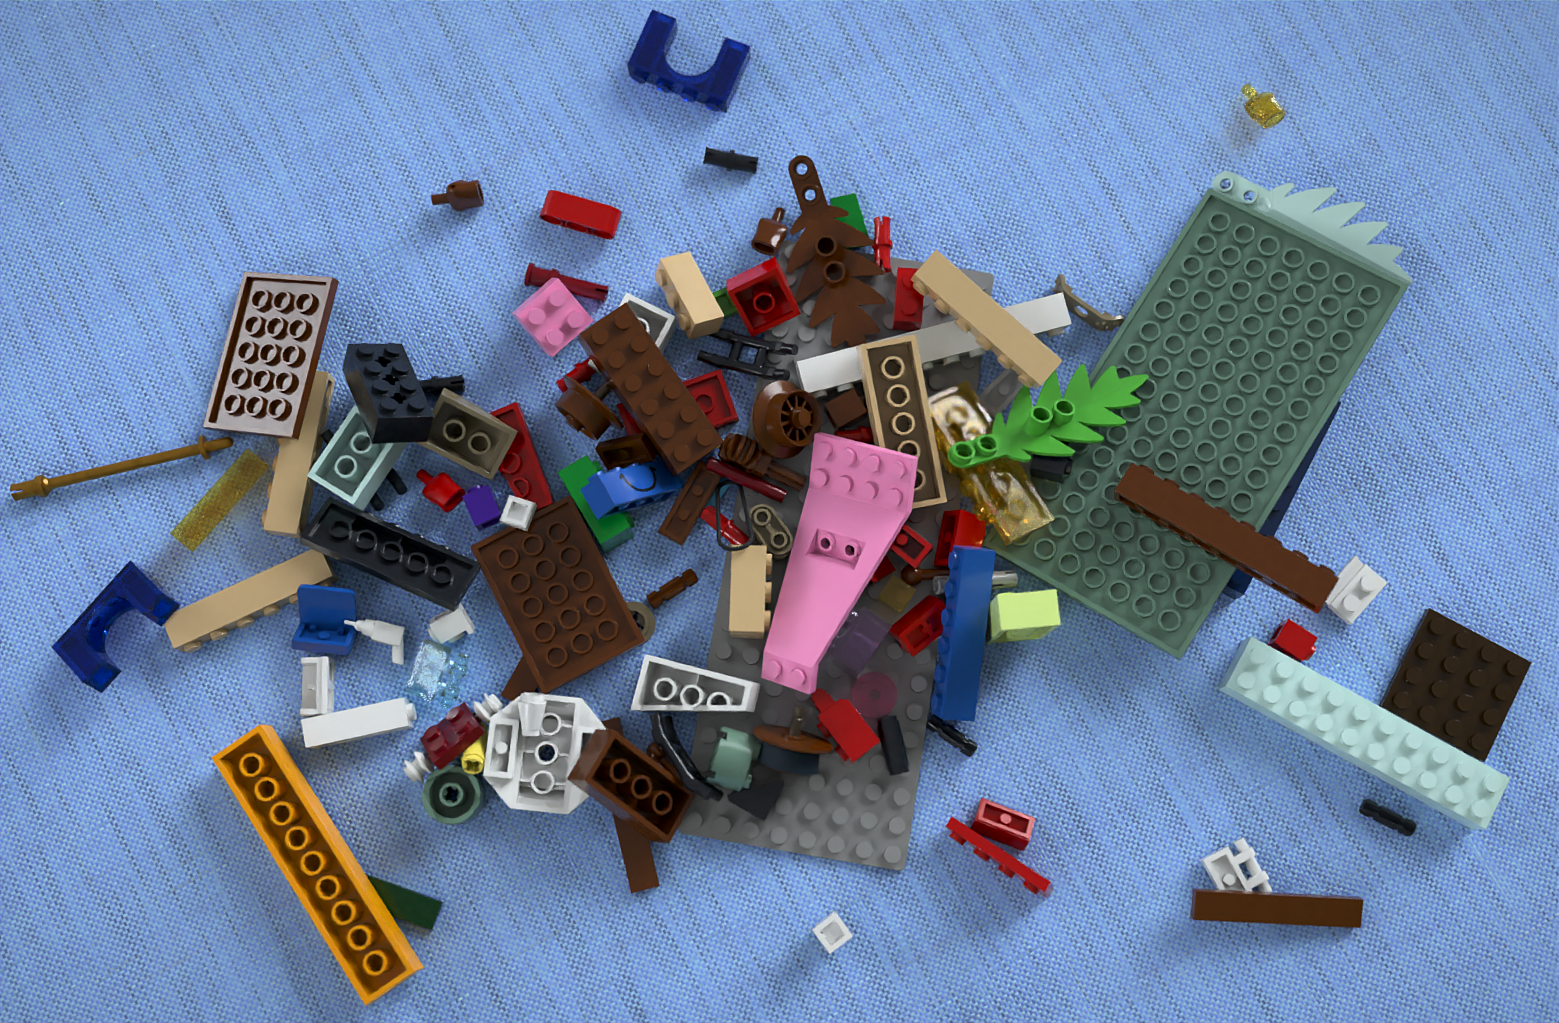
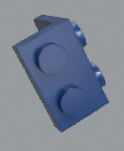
[291,584,358,656]

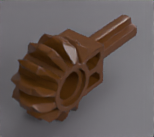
[718,433,806,491]

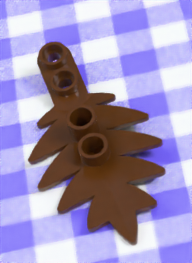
[786,155,887,348]

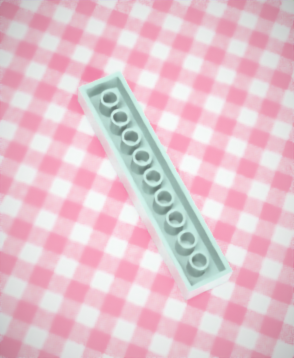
[1218,637,1510,830]

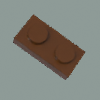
[595,432,657,470]

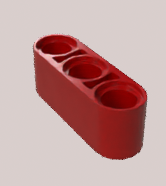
[539,190,622,240]

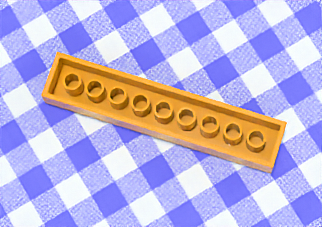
[212,724,424,1006]

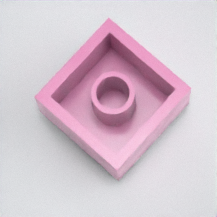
[511,278,594,357]

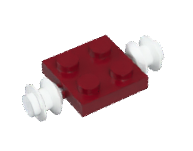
[403,693,504,783]

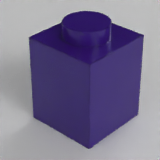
[462,484,502,531]

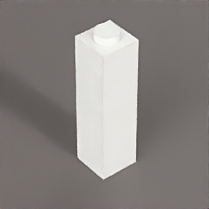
[301,697,417,749]

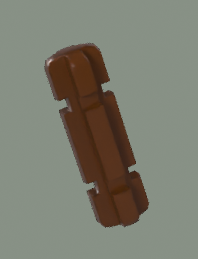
[646,569,698,609]

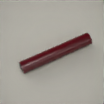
[705,456,787,503]

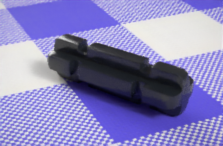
[926,714,978,757]
[1359,799,1416,836]

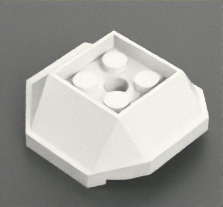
[483,692,606,814]

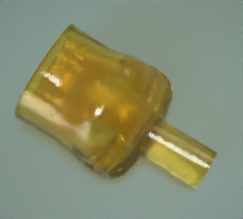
[1241,84,1286,129]

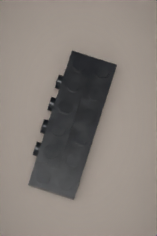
[300,497,481,612]

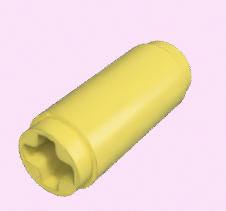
[461,722,489,774]

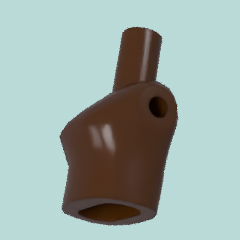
[431,180,484,211]
[751,207,788,256]

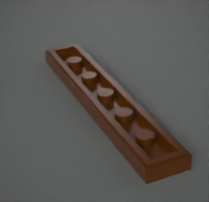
[601,717,660,893]
[1190,888,1363,928]

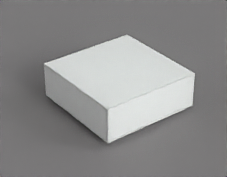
[499,495,537,531]

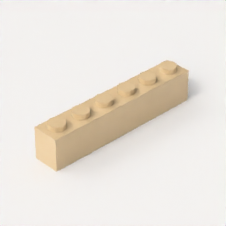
[910,250,1063,389]
[262,371,335,539]
[161,549,339,653]

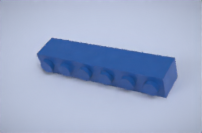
[931,545,996,721]

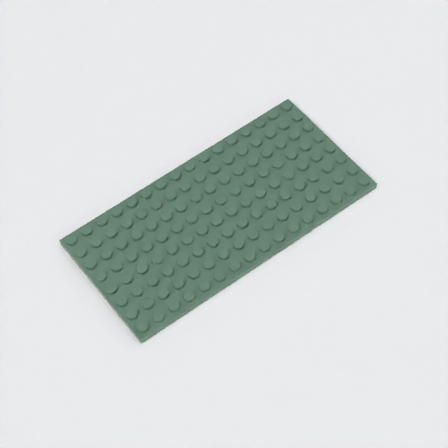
[982,188,1409,661]

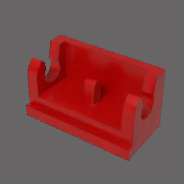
[887,595,946,657]

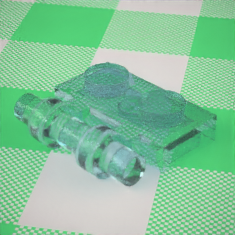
[405,639,469,708]

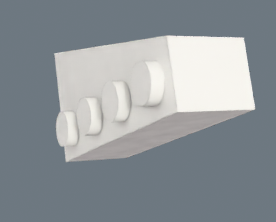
[631,654,761,712]

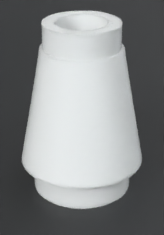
[518,693,547,736]

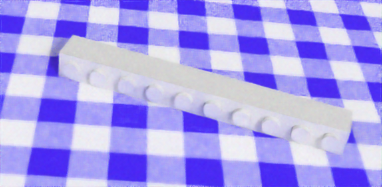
[795,292,1072,399]

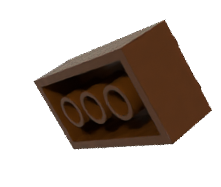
[567,729,697,844]

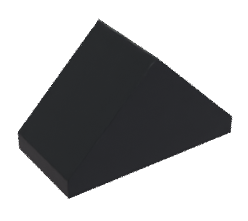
[727,780,785,821]

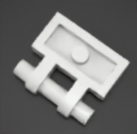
[1201,837,1272,892]

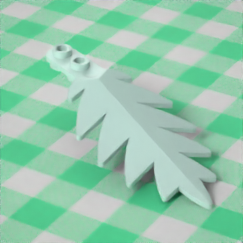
[1212,171,1413,285]

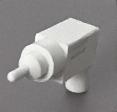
[344,618,405,665]

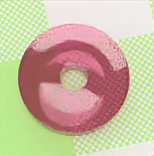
[851,672,897,718]

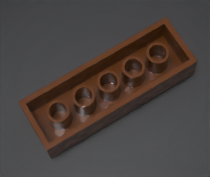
[577,303,724,477]

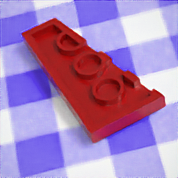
[490,402,555,513]
[946,817,1053,899]

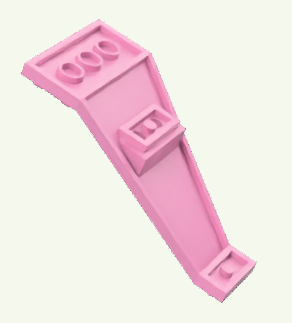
[761,432,918,694]

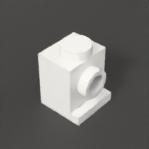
[428,602,475,644]
[812,911,853,954]

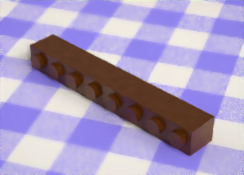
[1114,463,1340,614]

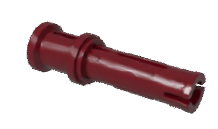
[524,262,609,303]

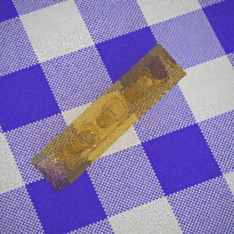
[170,448,270,552]

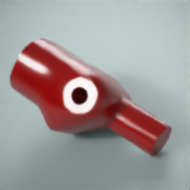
[416,469,465,513]

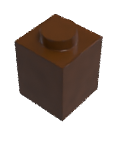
[824,388,868,431]

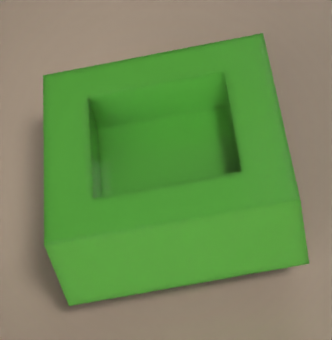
[712,287,739,320]

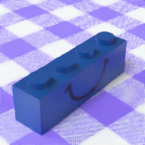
[580,459,684,520]

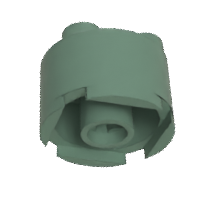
[705,726,761,792]
[422,765,486,825]

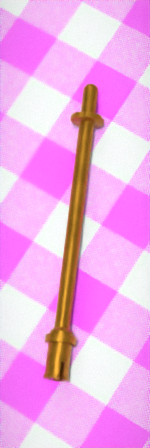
[10,435,233,501]

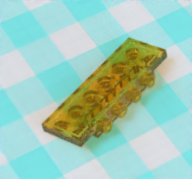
[928,381,1055,546]

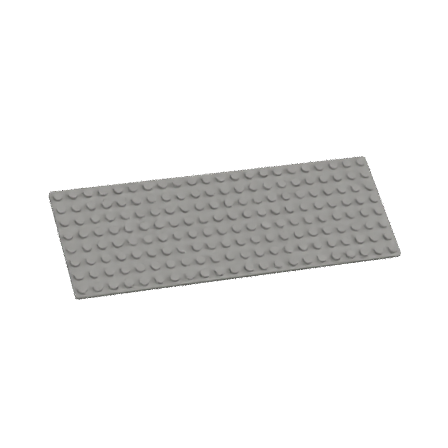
[678,240,994,871]

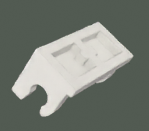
[300,656,335,717]

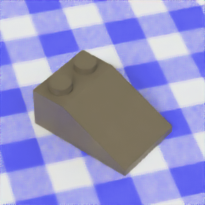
[416,388,518,481]

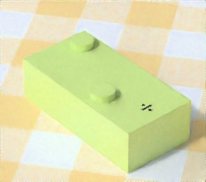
[985,589,1061,644]

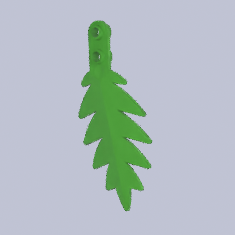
[948,364,1149,469]

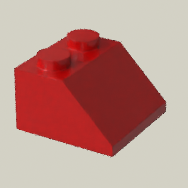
[726,257,801,337]

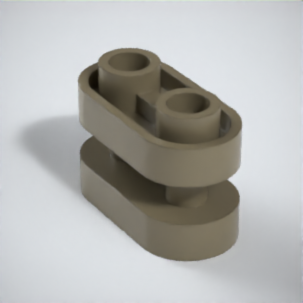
[749,504,793,560]

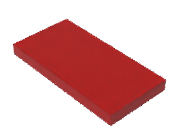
[617,369,739,436]

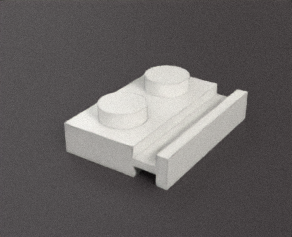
[1325,556,1387,625]

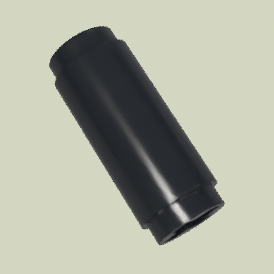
[877,715,910,776]

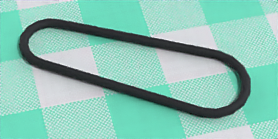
[715,480,754,551]

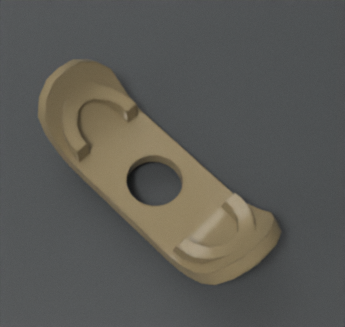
[1053,274,1125,332]

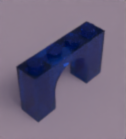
[627,10,751,113]
[52,560,181,693]

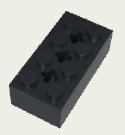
[342,343,434,444]

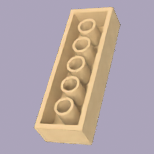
[856,334,947,509]

